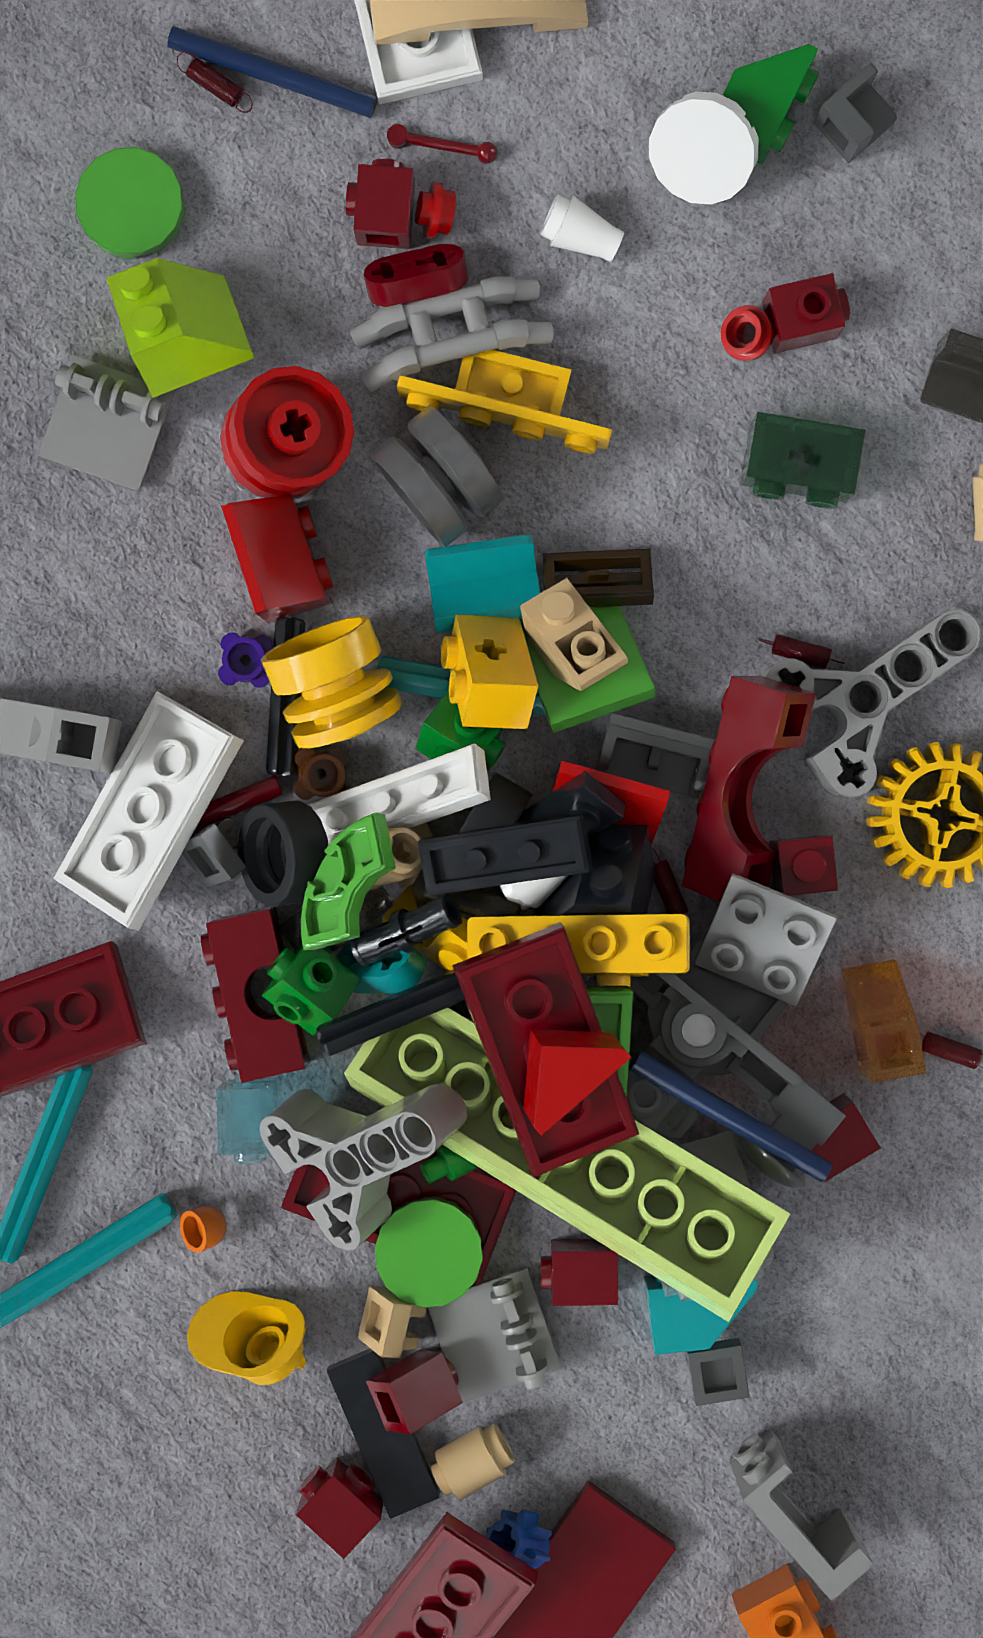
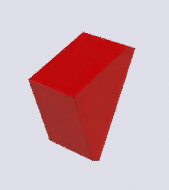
[523,1029,631,1136]

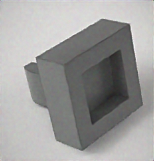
[182,819,246,887]
[687,1338,750,1406]

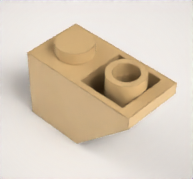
[520,578,628,691]

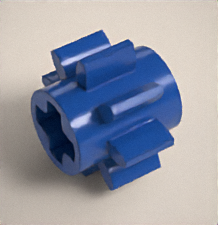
[486,1509,552,1570]

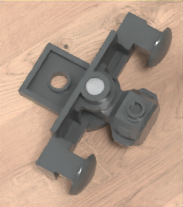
[583,930,846,1188]

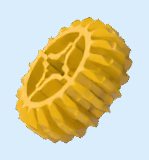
[866,742,983,888]

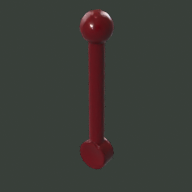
[387,124,497,164]

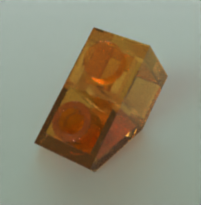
[841,959,926,1083]

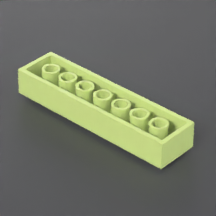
[344,1008,790,1322]

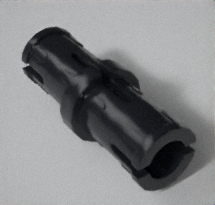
[350,893,462,968]

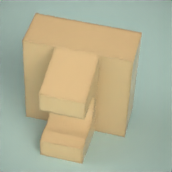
[358,1286,427,1358]

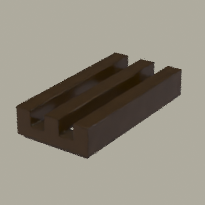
[543,548,654,607]

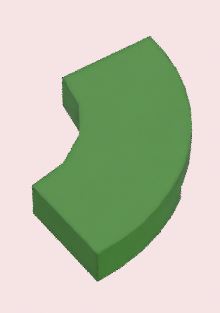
[301,813,396,950]

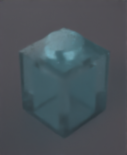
[216,1081,278,1164]

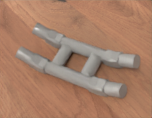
[350,276,554,392]

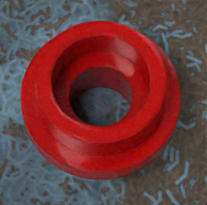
[415,182,456,239]
[721,305,774,361]

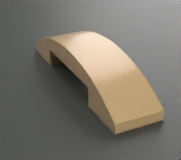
[369,0,589,45]

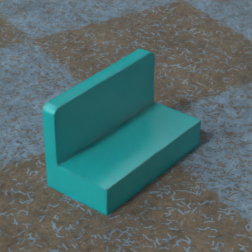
[424,535,540,633]

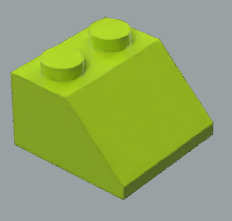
[106,258,255,398]

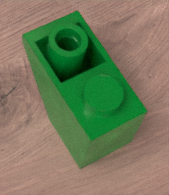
[722,44,820,165]

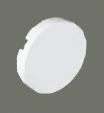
[649,91,759,205]

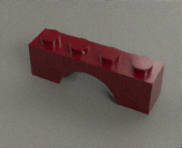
[682,676,816,902]

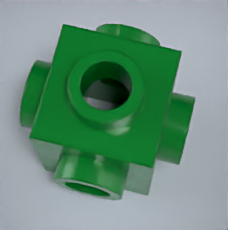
[415,690,506,771]
[262,945,361,1036]

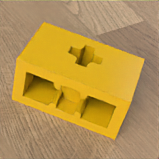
[441,614,538,729]

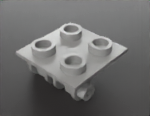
[38,355,175,492]
[695,873,838,1007]
[428,1267,562,1402]

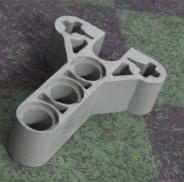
[761,610,981,797]
[259,1083,467,1251]

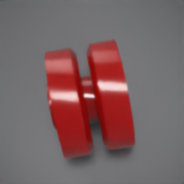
[220,366,354,499]

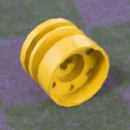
[260,615,403,748]

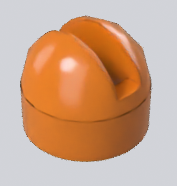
[180,1206,227,1253]

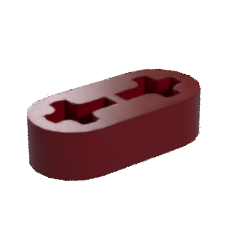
[363,243,468,307]

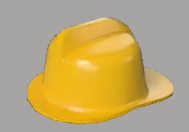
[187,1291,306,1385]

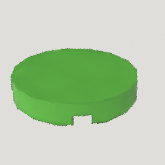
[75,147,185,259]
[375,1196,483,1308]

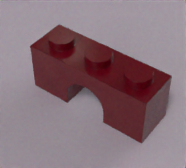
[201,906,310,1083]

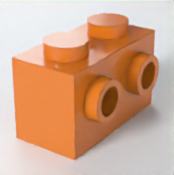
[732,1564,839,1638]

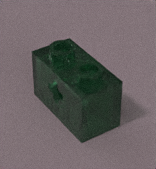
[740,412,866,509]

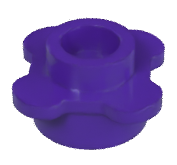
[218,632,274,688]

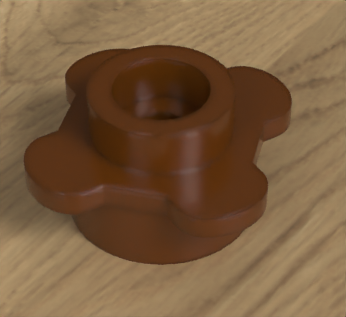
[293,747,348,800]

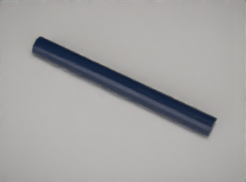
[167,26,377,118]
[628,1051,832,1182]

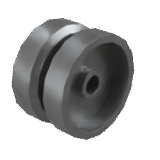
[370,405,505,548]

